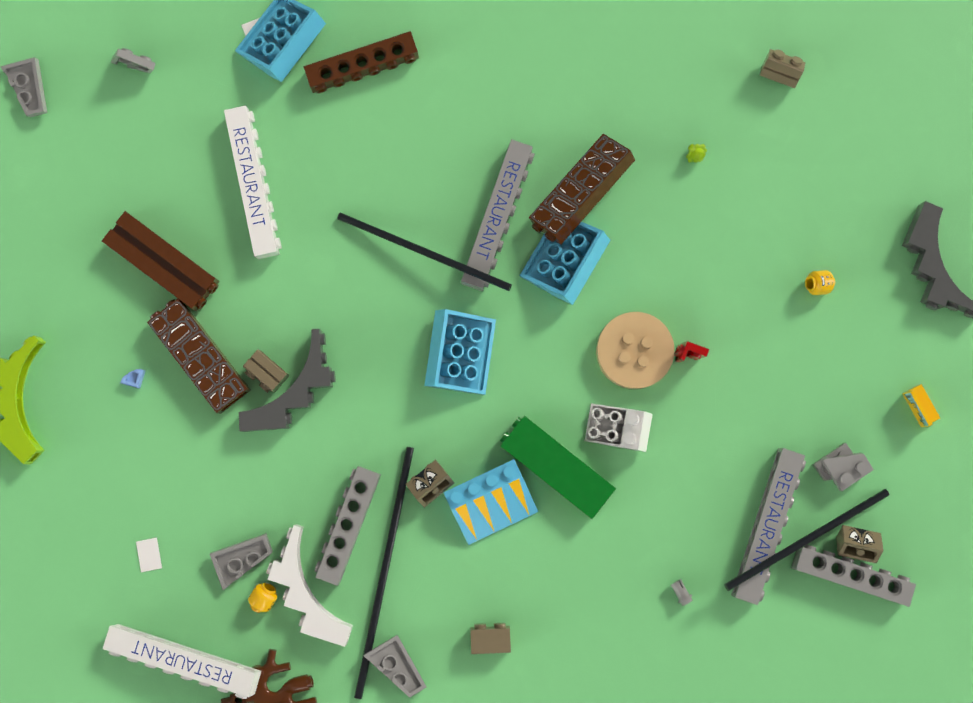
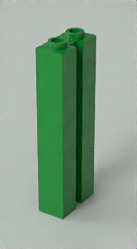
[500,415,616,519]

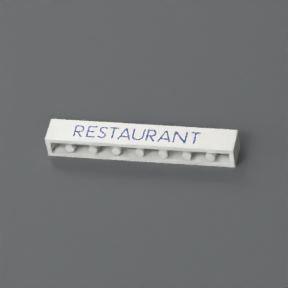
[224,106,282,259]
[103,624,261,699]

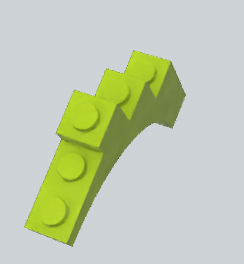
[0,335,46,464]

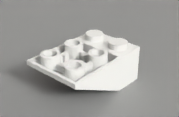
[584,403,653,452]

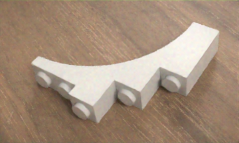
[266,524,353,647]

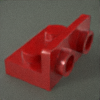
[674,341,709,362]

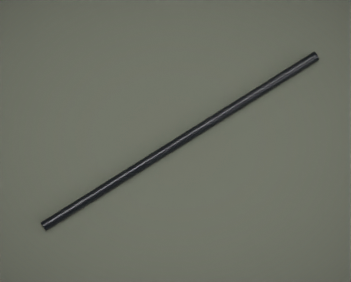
[354,447,414,699]

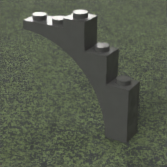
[902,201,973,318]
[239,329,336,432]

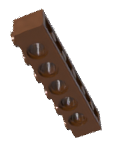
[303,31,419,93]

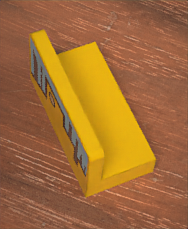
[902,384,940,427]

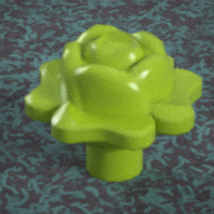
[686,144,707,163]

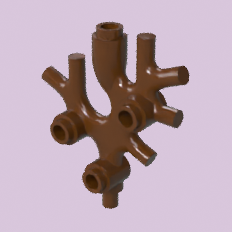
[221,649,317,703]

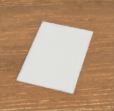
[136,538,162,572]

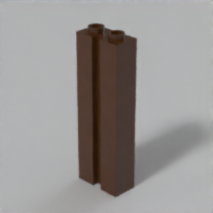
[102,211,220,311]

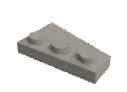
[0,57,47,118]
[210,533,273,590]
[363,635,426,698]

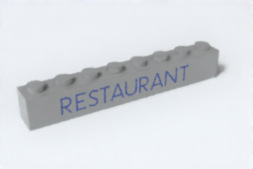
[461,139,535,291]
[731,448,806,605]

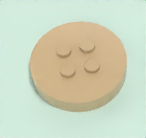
[596,312,674,389]

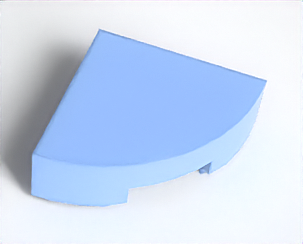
[120,369,146,388]

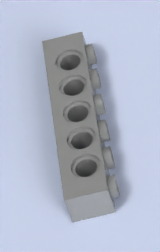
[315,466,381,586]
[791,545,916,607]

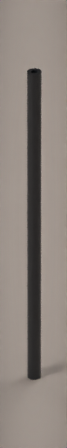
[337,212,512,291]
[724,489,889,591]

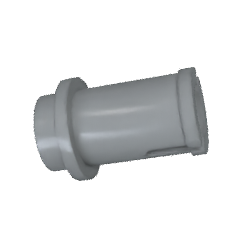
[670,579,693,606]

